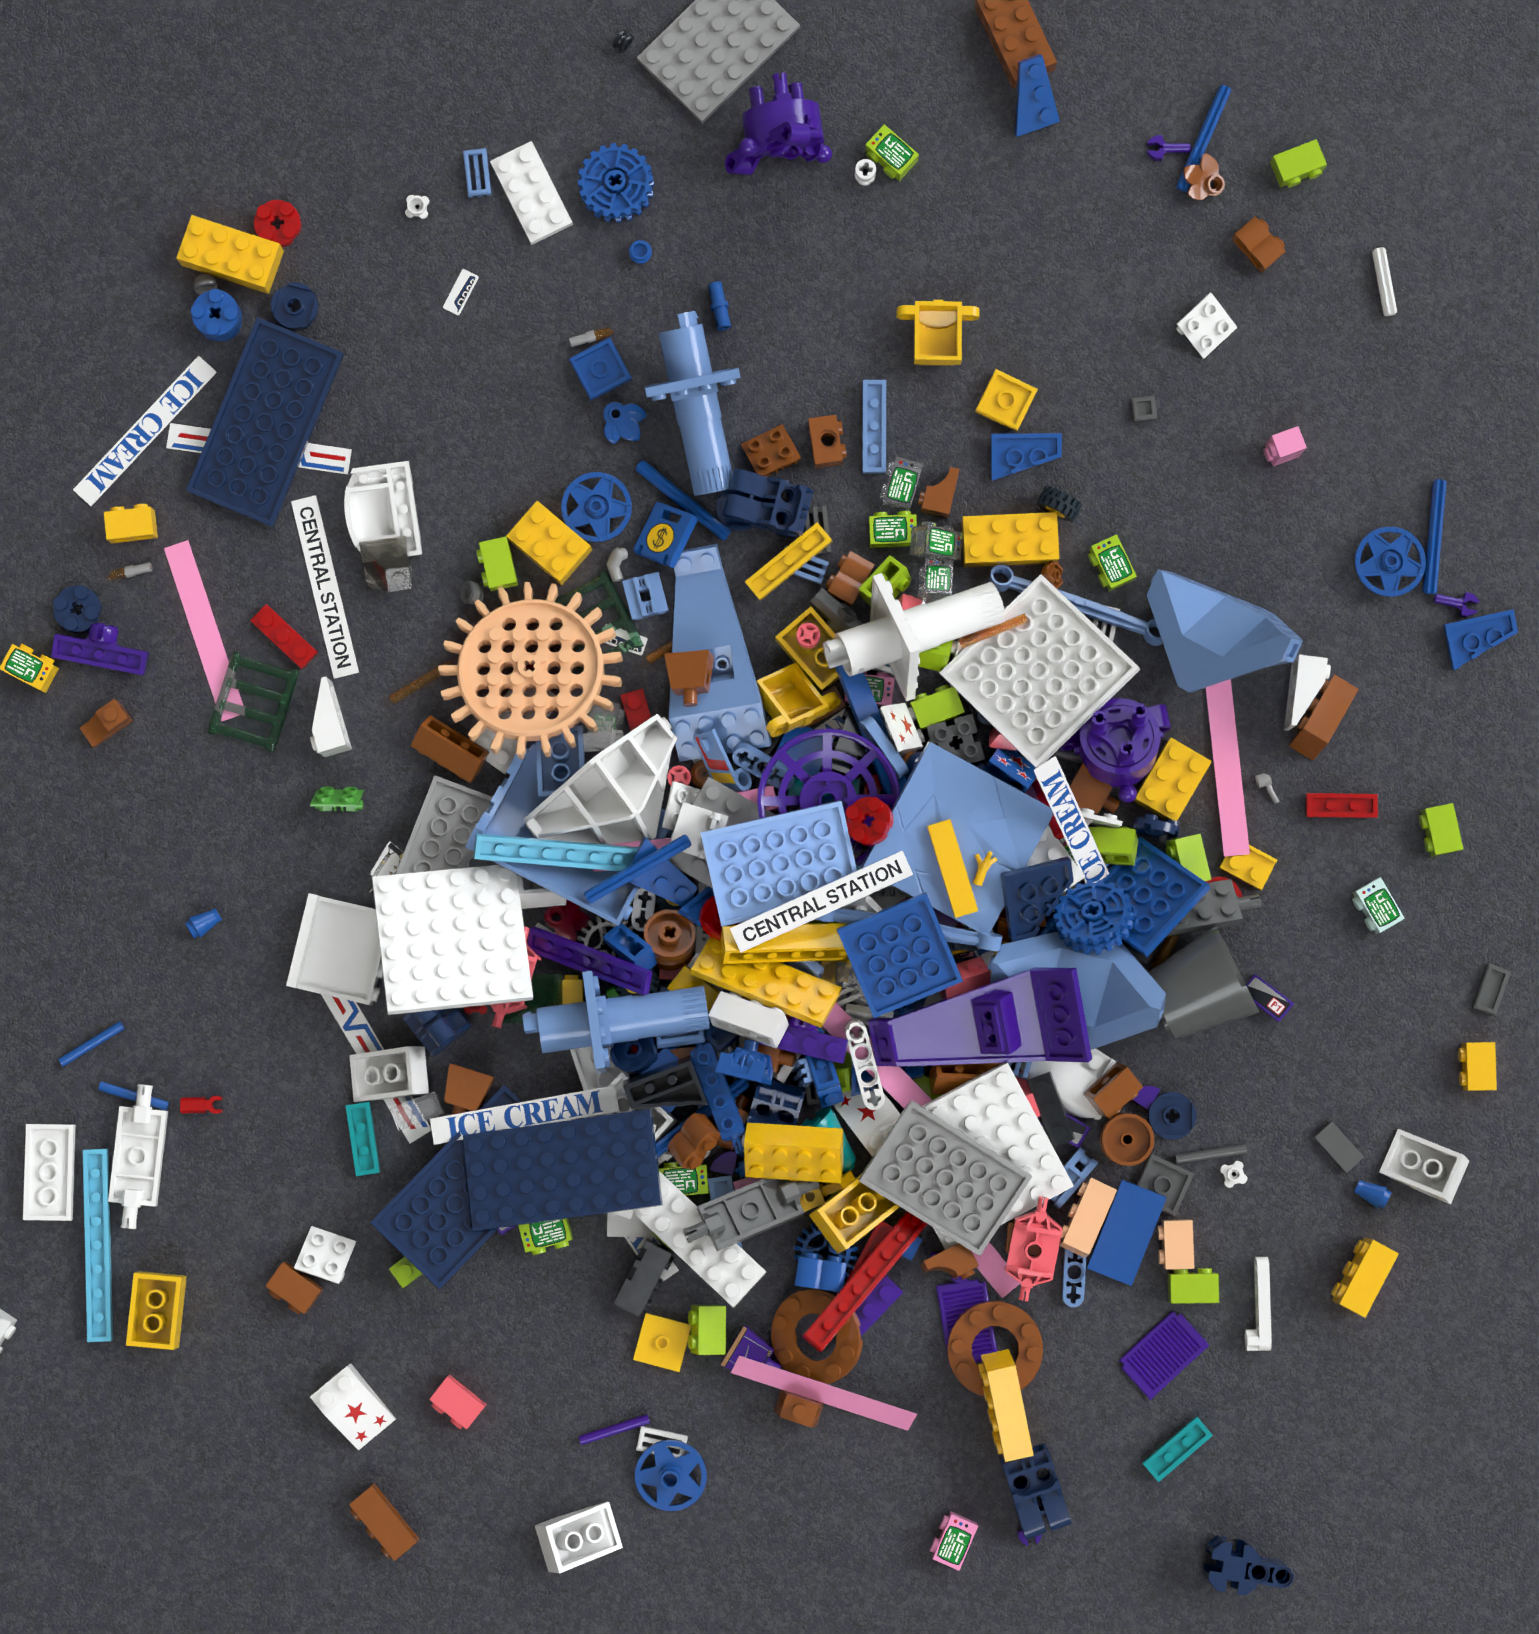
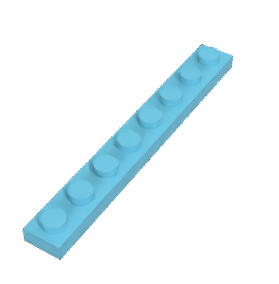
[473,833,638,871]
[83,1149,113,1342]

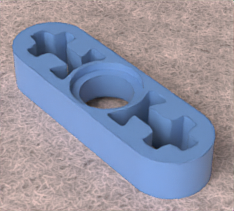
[859,716,909,779]
[732,743,795,790]
[1062,1248,1086,1307]

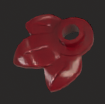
[544,899,591,942]

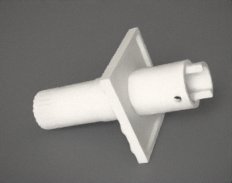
[823,573,1005,701]

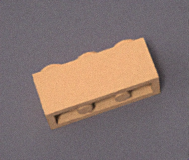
[1059,1178,1117,1258]

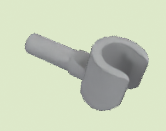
[1255,773,1280,804]

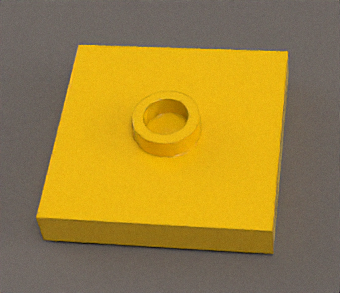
[975,369,1038,432]
[633,1313,691,1372]

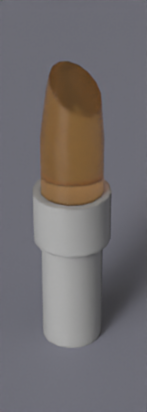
[569,327,614,347]
[109,562,152,579]

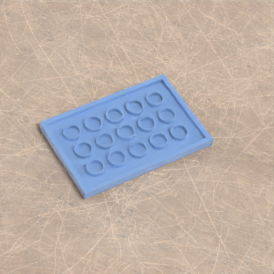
[700,800,857,926]

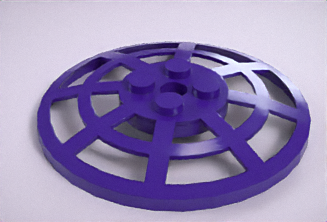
[757,728,900,867]

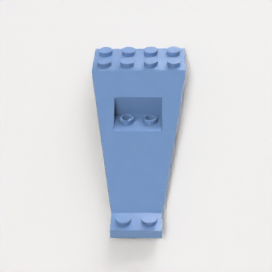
[669,544,772,762]

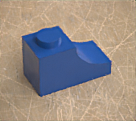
[603,923,657,970]

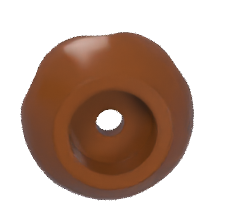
[1041,561,1063,589]
[690,760,711,788]

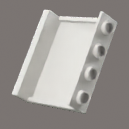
[286,893,383,1006]

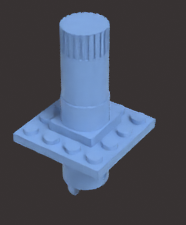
[644,311,741,495]
[523,971,710,1074]

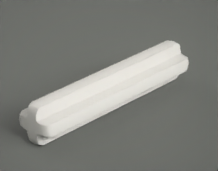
[1372,247,1397,316]

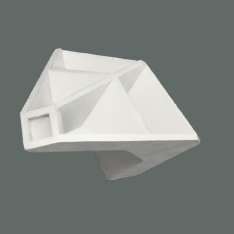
[523,714,677,844]

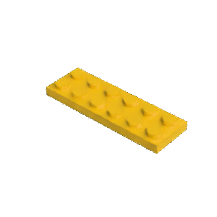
[690,937,842,1028]

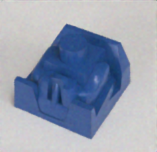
[715,1039,773,1085]

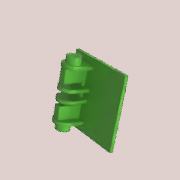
[310,786,364,812]

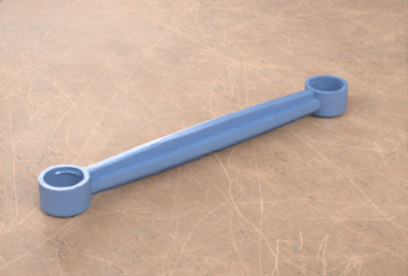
[988,565,1163,646]
[815,908,1002,951]

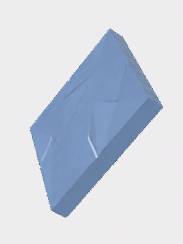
[860,742,1053,932]

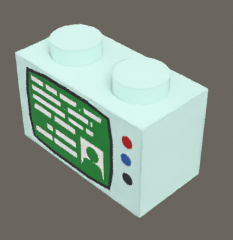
[1352,877,1405,934]

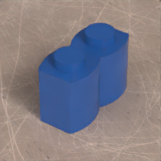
[794,1252,846,1292]

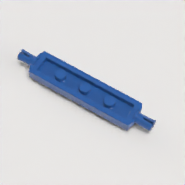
[690,1042,746,1154]

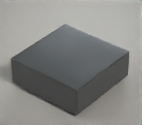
[1131,396,1157,423]

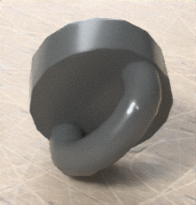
[193,274,218,296]
[460,580,484,604]

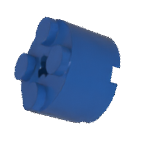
[191,289,242,342]

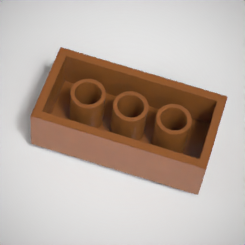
[974,0,1057,89]

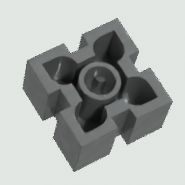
[926,714,985,765]

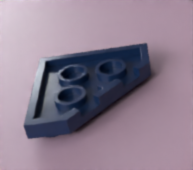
[1001,856,1074,942]

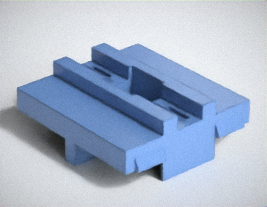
[622,572,669,621]

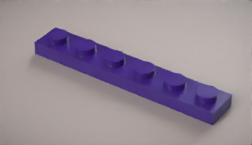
[527,927,653,996]

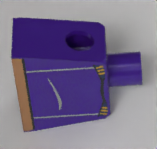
[721,1324,781,1370]

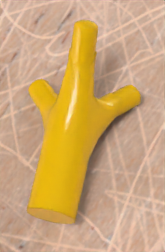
[973,851,997,886]

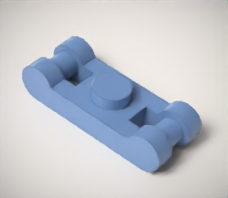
[1051,1147,1098,1209]

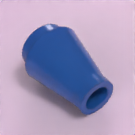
[185,908,222,939]
[1354,1180,1392,1209]

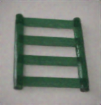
[554,571,644,673]
[208,651,299,752]

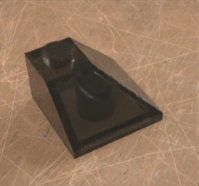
[359,536,413,592]

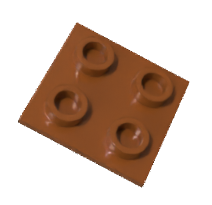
[741,424,801,477]

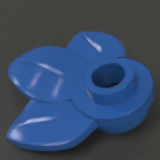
[603,402,647,444]

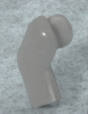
[606,547,628,583]

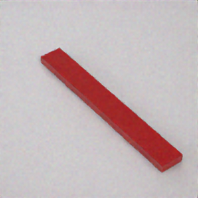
[802,1211,927,1352]

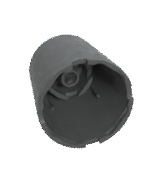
[1148,926,1259,1039]

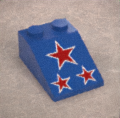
[986,749,1036,793]

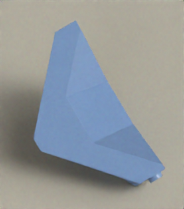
[1147,569,1303,692]
[988,931,1166,1050]

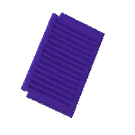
[936,1279,997,1366]
[1119,1311,1209,1400]

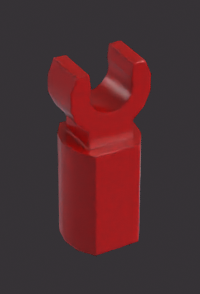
[180,1096,223,1114]

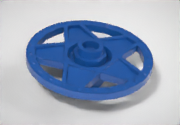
[561,472,632,542]
[1355,527,1426,597]
[635,1440,707,1511]

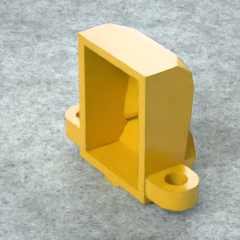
[896,300,979,366]
[756,663,841,737]

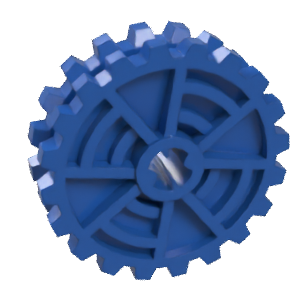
[578,143,654,223]
[1053,880,1134,955]

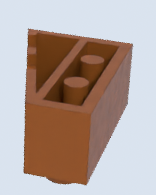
[1289,675,1359,761]

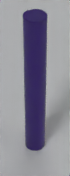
[579,1414,650,1445]

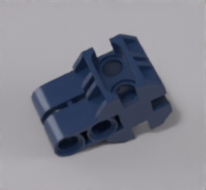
[722,469,814,538]
[403,1008,472,1056]
[737,1080,806,1158]
[999,1443,1072,1539]
[1202,1535,1294,1596]

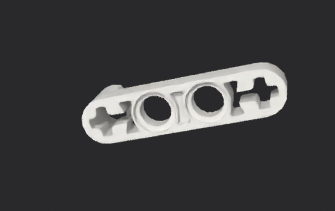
[844,1019,885,1110]
[1244,1257,1271,1351]

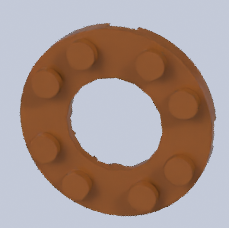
[771,1289,863,1384]
[947,1300,1043,1396]

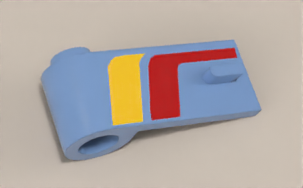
[692,729,752,793]

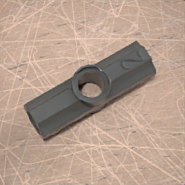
[808,588,863,633]

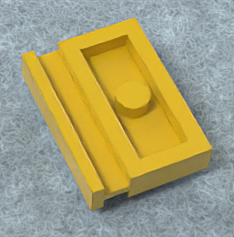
[1219,845,1277,891]

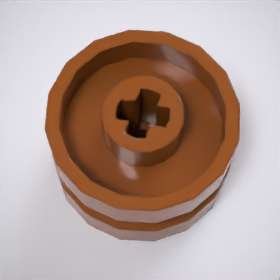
[644,909,696,970]
[1099,1113,1155,1166]

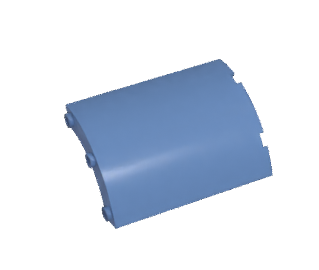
[465,741,673,926]

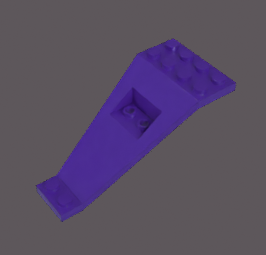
[868,967,1092,1067]

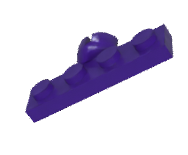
[51,623,149,675]
[750,1016,849,1064]

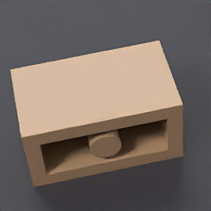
[1157,1219,1194,1269]

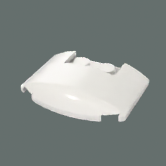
[344,461,422,562]
[1020,1048,1116,1120]

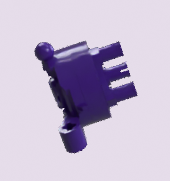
[725,73,832,175]
[1058,698,1171,803]

